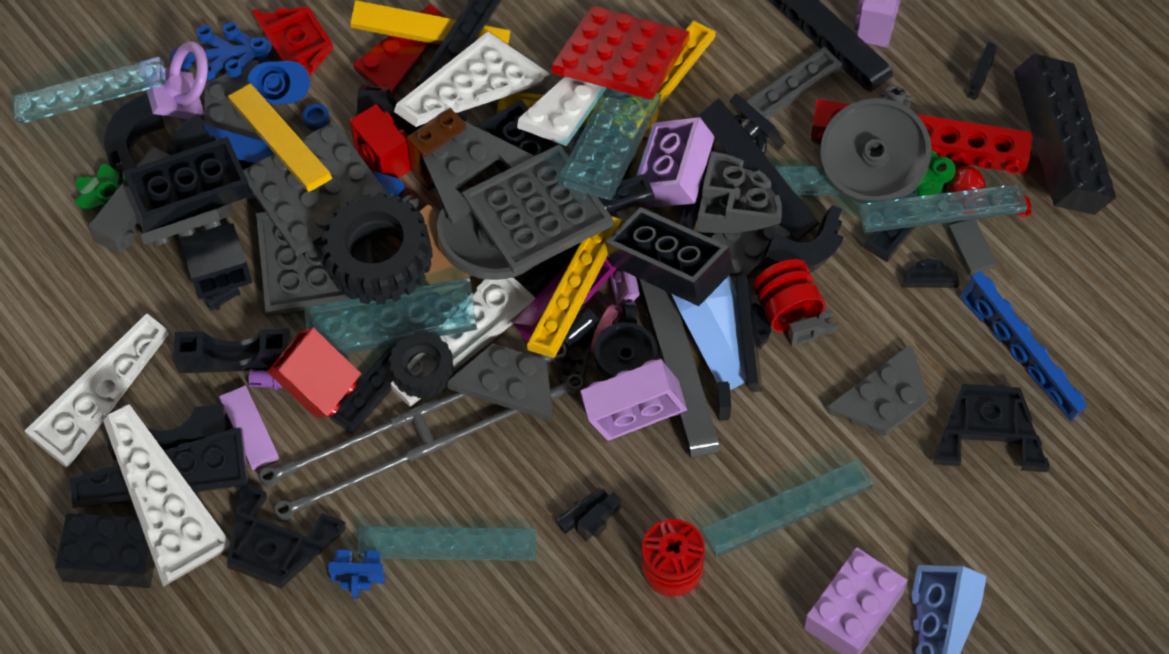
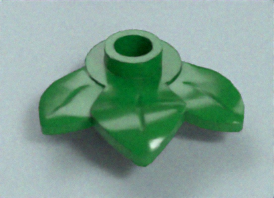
[917,150,956,200]
[74,164,120,210]

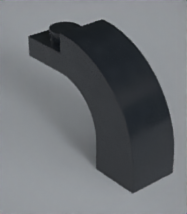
[104,94,165,178]
[758,205,844,273]

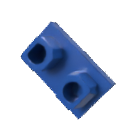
[328,550,385,599]

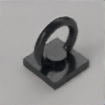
[707,93,785,164]

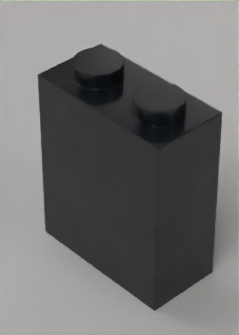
[180,223,253,300]

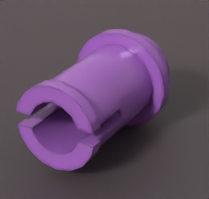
[249,369,283,391]

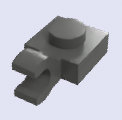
[788,310,838,347]

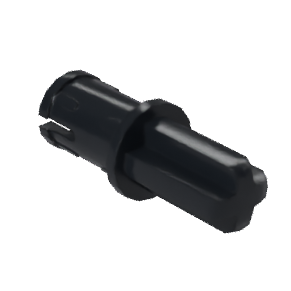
[679,182,704,231]
[555,488,609,534]

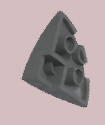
[697,151,782,233]

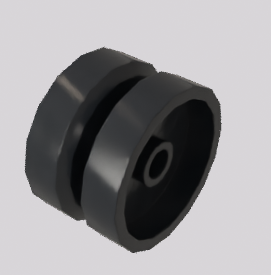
[595,323,657,381]

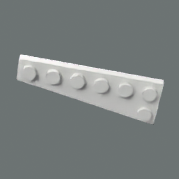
[517,77,607,146]
[391,277,535,407]
[25,314,169,468]

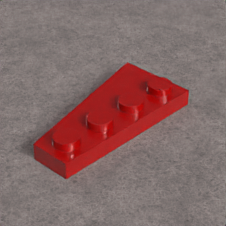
[353,4,448,96]

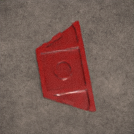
[252,6,333,77]

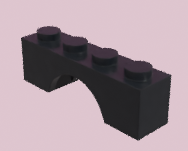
[356,85,468,131]
[173,328,292,373]
[108,404,228,460]

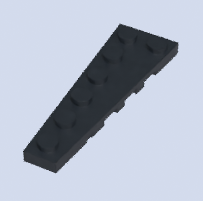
[70,427,249,509]

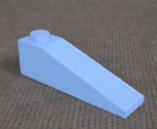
[672,276,747,390]
[912,565,987,654]

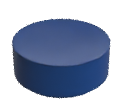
[302,104,330,131]

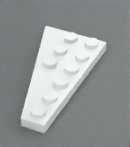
[394,32,551,127]
[103,404,230,587]

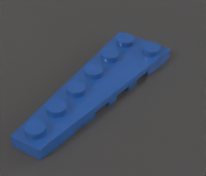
[959,271,1087,421]

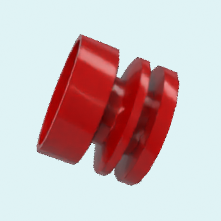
[753,259,826,333]
[642,519,705,596]

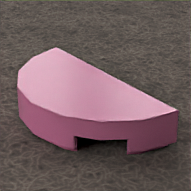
[590,304,624,353]

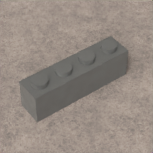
[88,147,170,255]

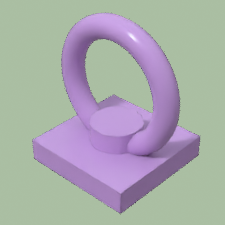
[141,41,208,119]

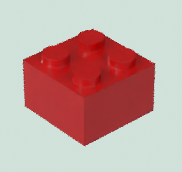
[349,104,411,179]

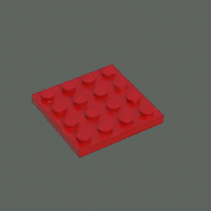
[552,6,690,100]

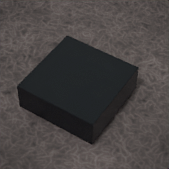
[717,382,731,421]

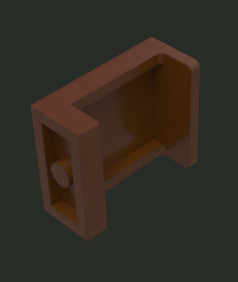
[407,108,467,190]

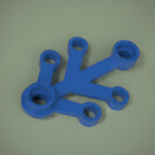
[169,22,272,81]

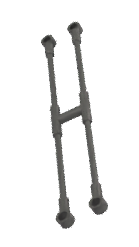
[259,343,584,521]

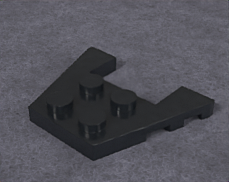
[933,384,1049,472]
[227,486,346,589]

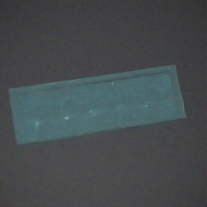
[558,88,661,201]
[304,278,477,354]

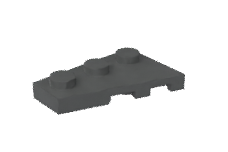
[140,203,234,247]

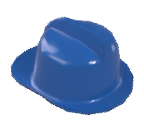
[247,61,310,105]

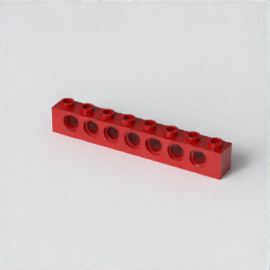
[811,99,1032,174]

